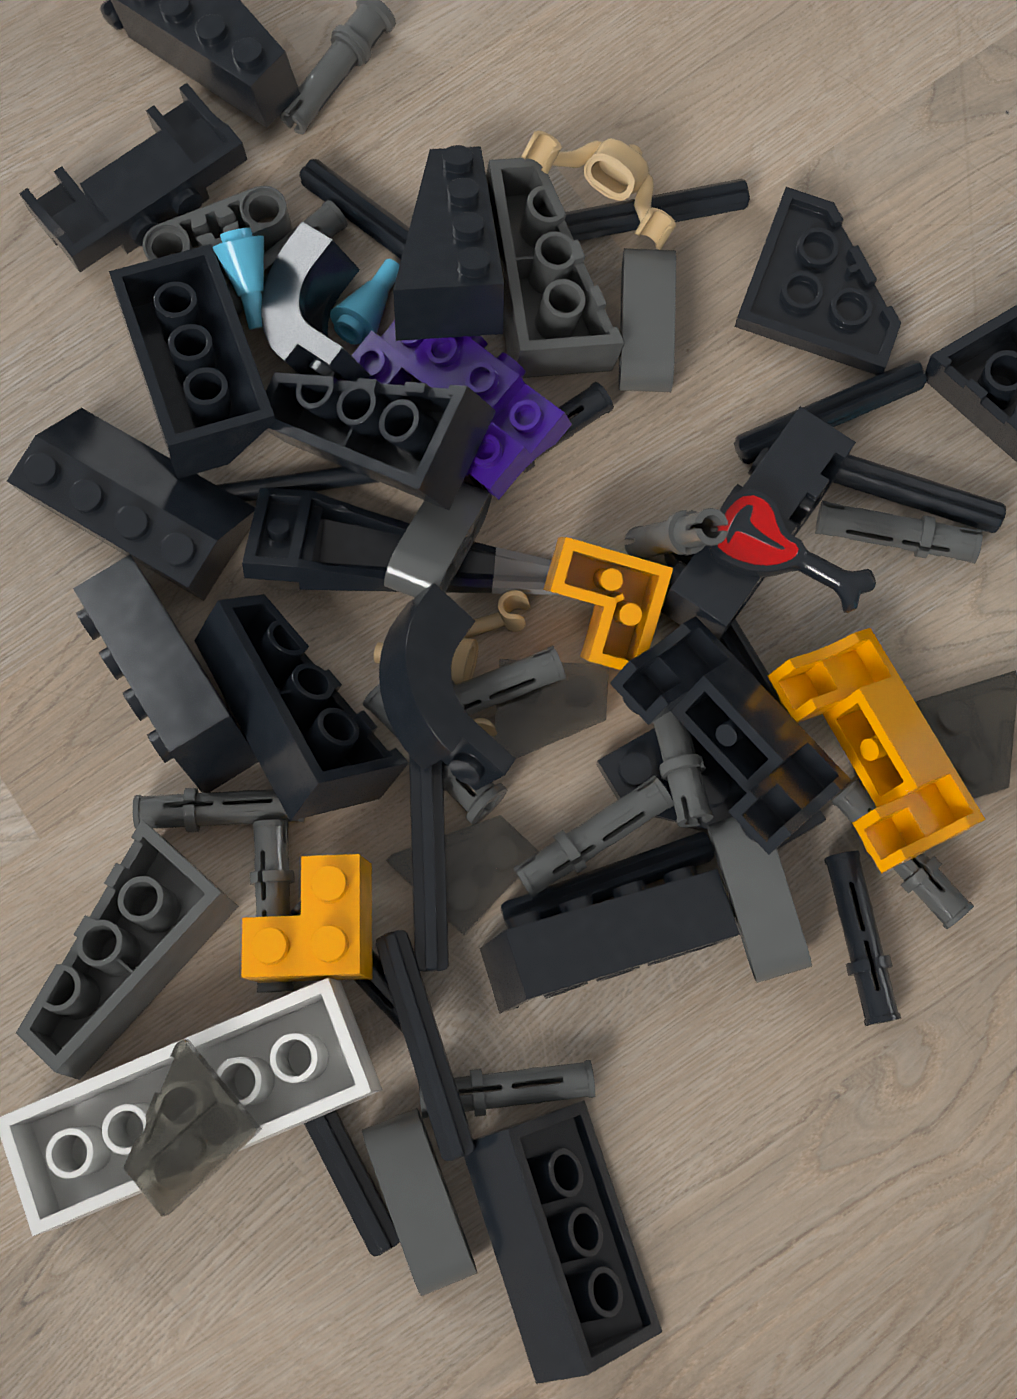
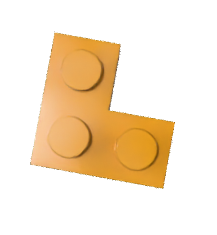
[543,537,673,670]
[241,854,373,983]

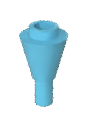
[212,228,264,330]
[330,259,400,345]

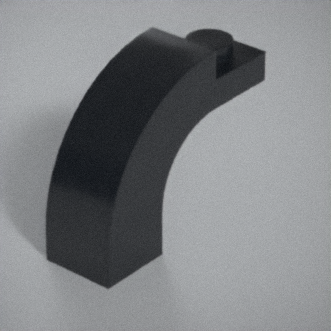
[261,222,371,382]
[379,583,516,791]

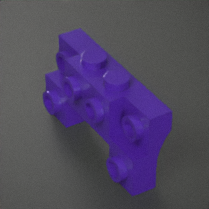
[351,320,572,500]

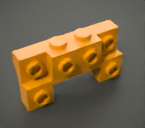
[768,628,986,873]

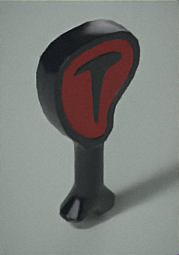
[709,489,876,613]

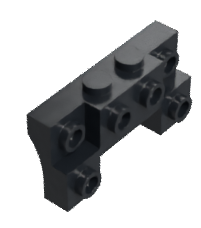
[19,83,248,272]
[610,616,852,855]

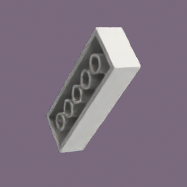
[0,978,382,1236]

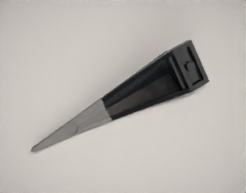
[242,487,669,597]

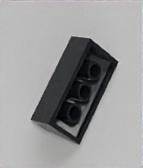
[109,244,275,479]
[7,407,255,601]
[464,1100,662,1384]

